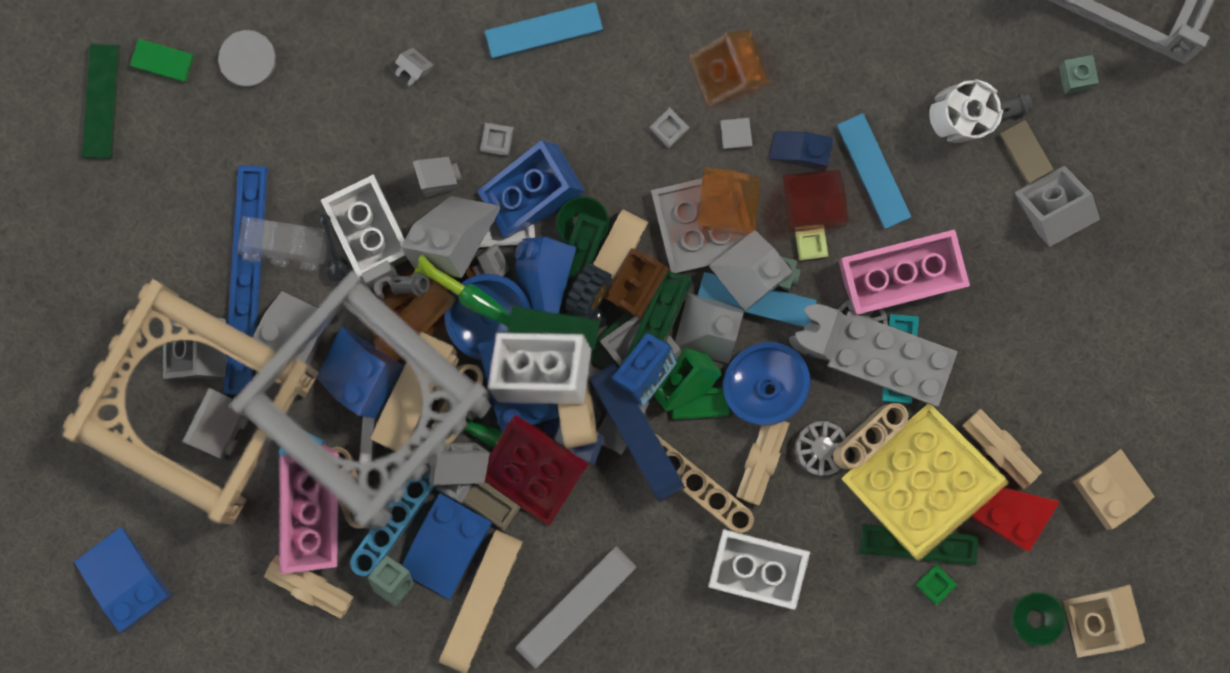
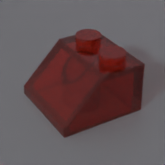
[782,169,849,232]

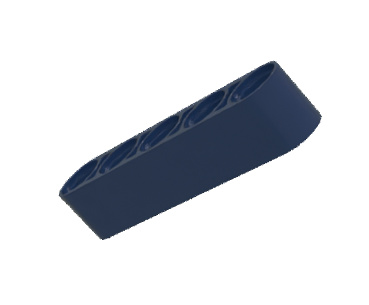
[588,363,685,502]

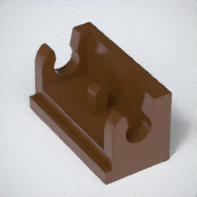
[603,248,669,318]

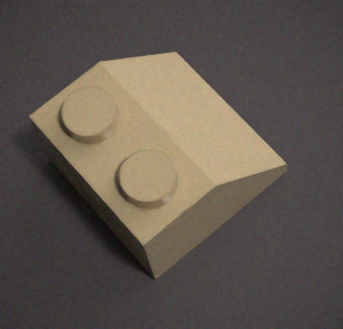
[1073,449,1155,530]
[1063,585,1145,658]

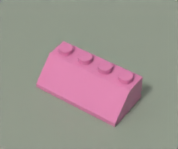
[839,230,970,315]
[280,444,338,574]

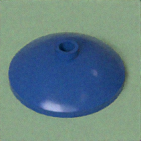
[445,274,531,360]
[723,342,811,426]

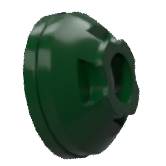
[556,196,609,244]
[1011,592,1066,646]

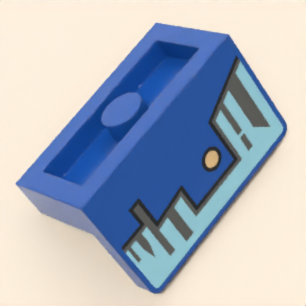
[612,333,677,407]

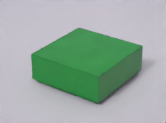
[915,564,957,606]

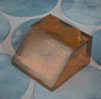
[689,30,770,108]
[697,168,760,235]

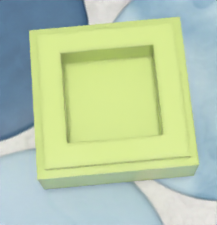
[795,228,828,261]

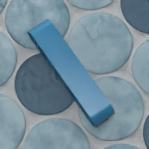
[350,474,436,576]

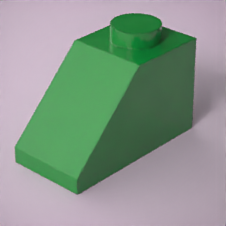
[653,348,722,411]

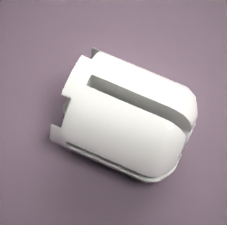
[929,80,1003,143]

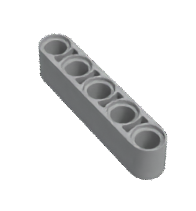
[515,546,637,669]

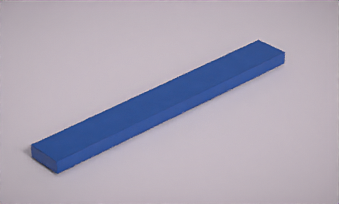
[223,165,268,396]

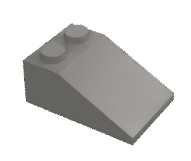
[401,196,500,278]

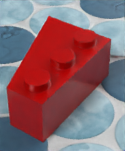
[969,488,1060,552]

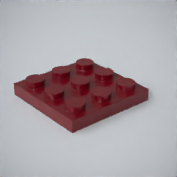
[485,414,589,526]

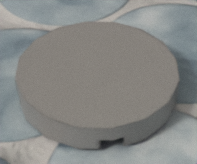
[218,30,276,87]

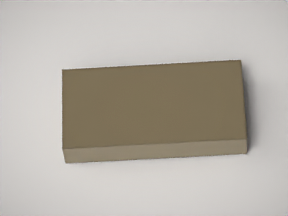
[999,120,1054,185]
[463,482,521,531]

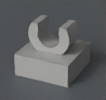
[395,48,434,86]
[471,244,510,276]
[361,260,398,299]

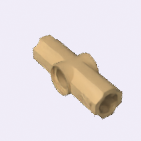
[962,408,1042,490]
[736,421,790,506]
[264,555,354,619]

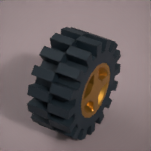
[565,263,612,319]

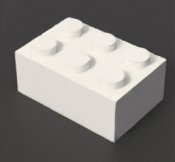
[321,175,408,281]
[488,333,591,404]
[708,530,810,610]

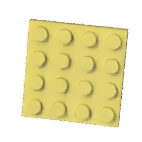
[841,404,1008,561]

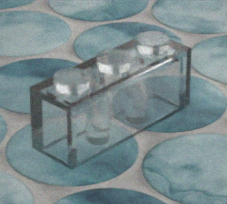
[237,216,328,271]

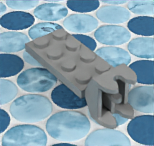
[789,304,958,407]

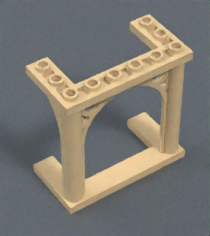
[63,279,319,525]

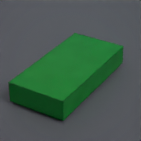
[130,39,195,83]
[672,387,731,420]

